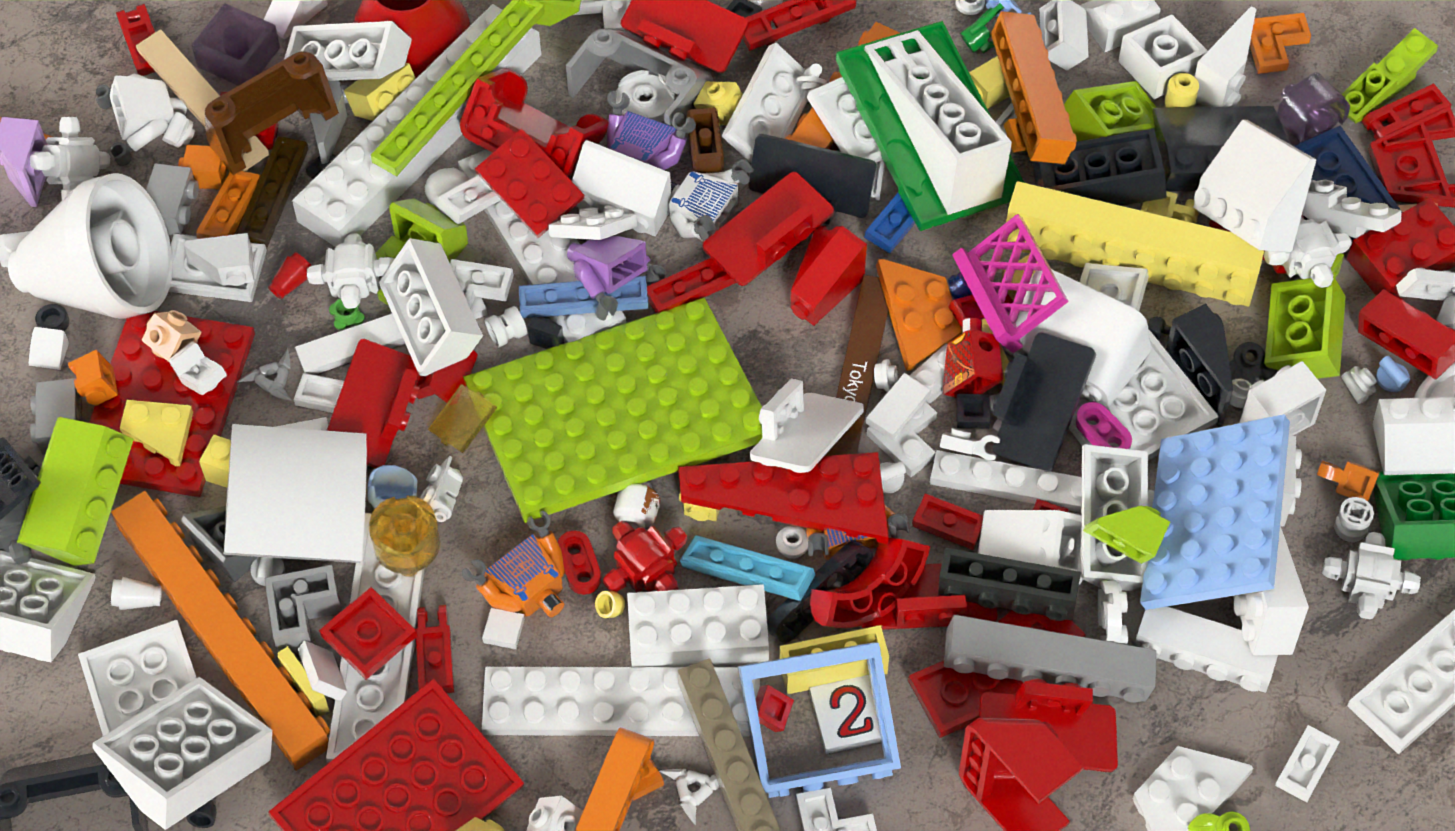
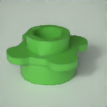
[329,298,365,330]

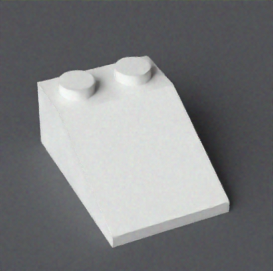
[1195,6,1256,107]

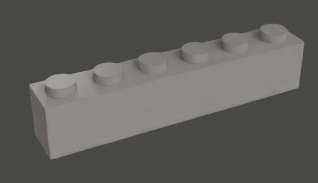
[944,615,1156,703]

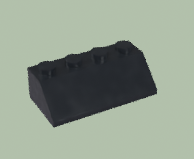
[1032,128,1167,206]

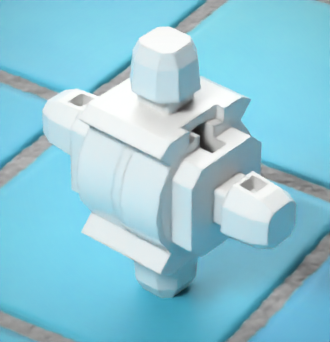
[30,117,110,201]
[1264,216,1351,288]
[307,233,395,309]
[1322,532,1421,619]

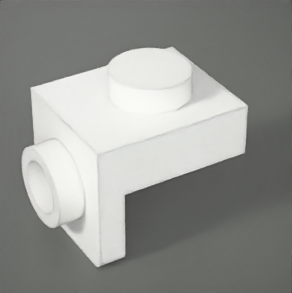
[169,341,227,395]

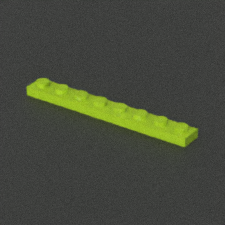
[371,0,545,177]

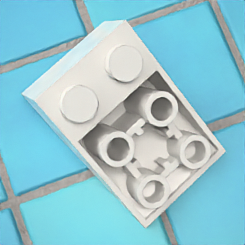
[978,510,1083,585]

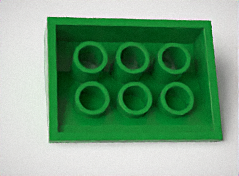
[1373,471,1455,561]

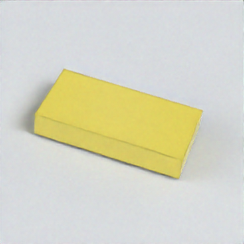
[277,646,329,716]

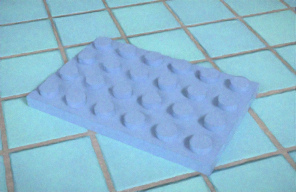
[1140,414,1290,610]

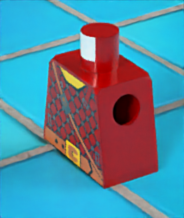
[943,318,1003,398]

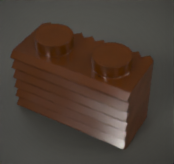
[687,107,724,174]

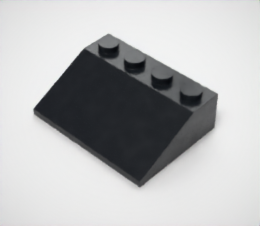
[1152,106,1290,191]

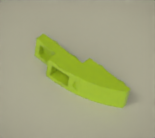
[1332,28,1438,124]

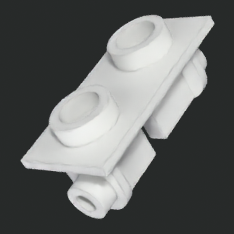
[418,456,463,522]

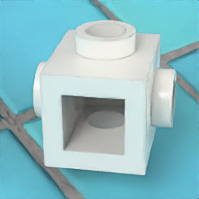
[526,796,583,831]

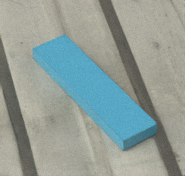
[680,535,815,601]

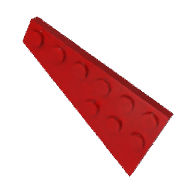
[679,452,889,544]

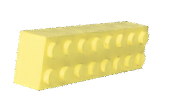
[1006,181,1264,307]

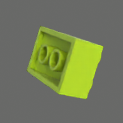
[1064,81,1157,142]

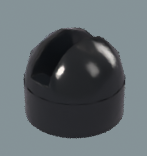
[186,800,217,828]

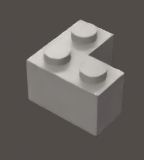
[264,565,342,653]

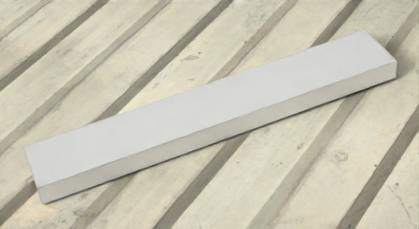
[295,297,487,375]

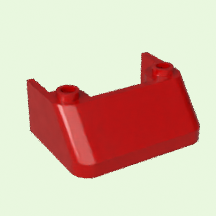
[959,718,1084,831]

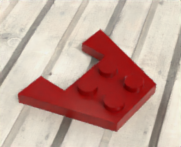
[1368,106,1455,208]

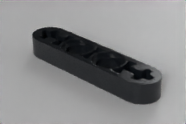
[767,540,873,643]

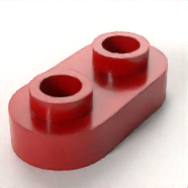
[558,531,601,595]

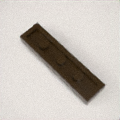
[236,136,309,247]

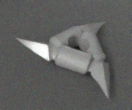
[237,347,293,401]

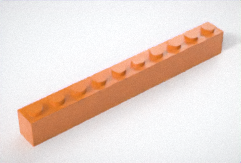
[111,491,330,771]

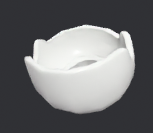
[424,167,469,215]

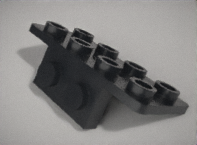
[748,133,877,225]
[992,332,1096,472]
[0,437,41,520]

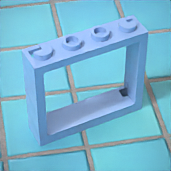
[738,642,901,798]

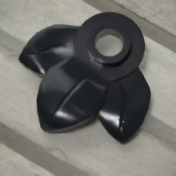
[1229,342,1279,385]

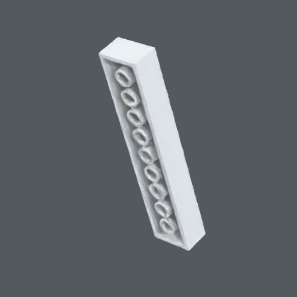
[292,4,541,247]

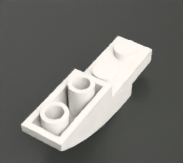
[1303,180,1401,238]

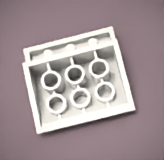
[224,424,367,563]

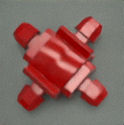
[603,521,688,593]

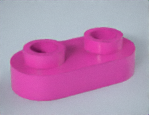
[1076,402,1132,449]

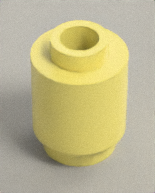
[1165,73,1199,108]

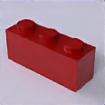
[1358,289,1455,380]

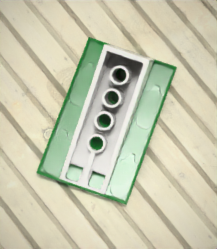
[836,21,1025,231]

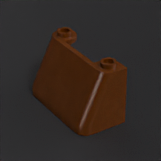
[205,51,339,175]

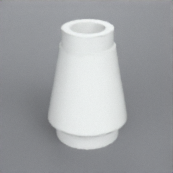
[111,577,162,610]

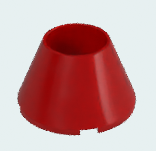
[353,0,470,78]

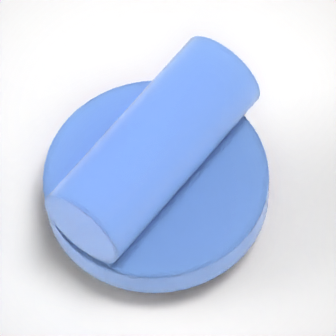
[1376,355,1410,392]

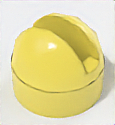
[595,591,625,618]

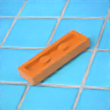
[196,171,261,239]

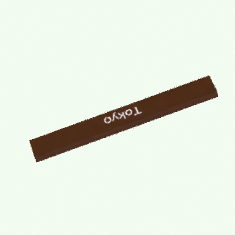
[824,275,889,456]

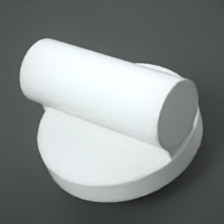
[796,64,827,92]
[162,112,195,148]
[1341,366,1376,404]
[880,461,906,493]
[250,557,285,586]

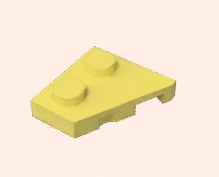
[120,400,193,467]

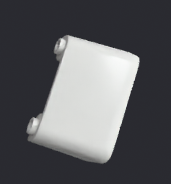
[1000,269,1151,407]

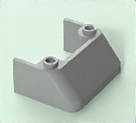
[566,29,713,127]

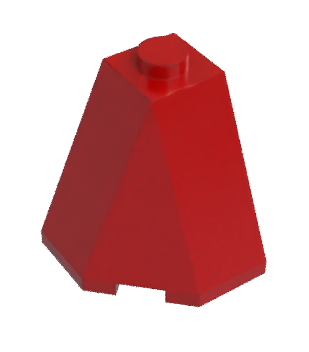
[790,226,867,326]

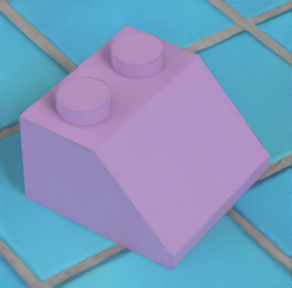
[0,117,47,207]

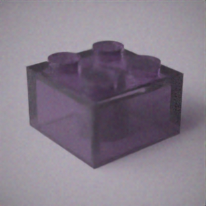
[191,3,281,86]

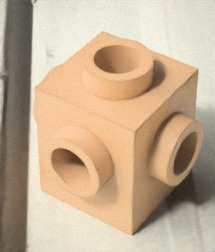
[142,310,201,362]

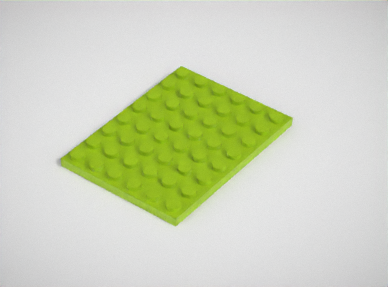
[464,298,763,523]

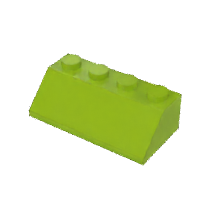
[17,417,134,566]

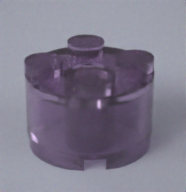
[1277,72,1350,143]

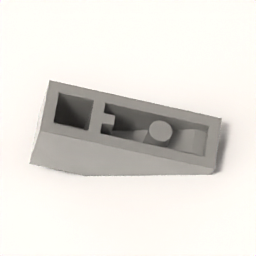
[310,80,349,164]

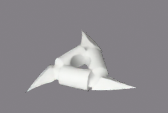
[659,769,719,825]

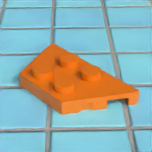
[876,259,962,371]

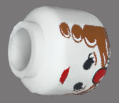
[613,482,660,530]

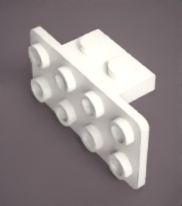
[750,378,864,473]

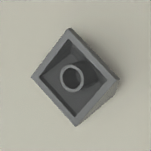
[181,506,257,583]

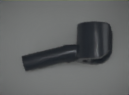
[1148,316,1171,340]

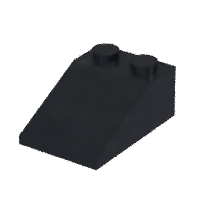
[1166,303,1233,424]

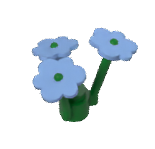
[960,0,1031,54]

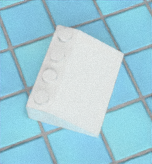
[1193,120,1316,252]
[0,550,95,662]
[93,677,273,830]

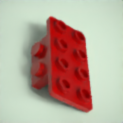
[621,0,749,73]
[703,172,834,286]
[327,339,420,469]
[862,563,998,630]
[980,679,1118,772]

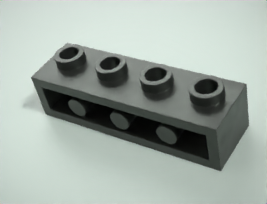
[938,548,1081,621]

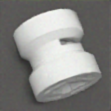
[485,306,528,348]
[1334,497,1374,542]

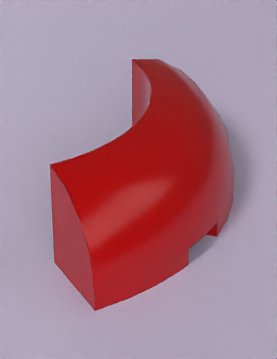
[810,538,931,628]

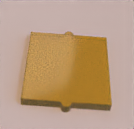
[428,384,497,453]

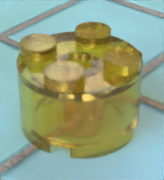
[369,495,441,577]

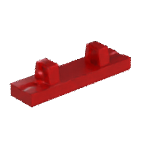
[743,0,856,51]

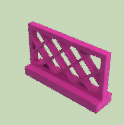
[952,214,1069,354]

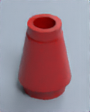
[268,252,312,300]

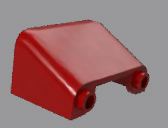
[460,67,609,178]

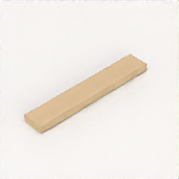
[136,29,269,171]

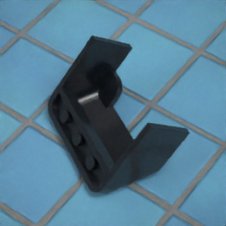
[0,752,149,831]

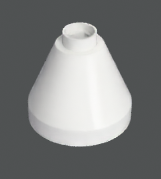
[8,173,173,319]

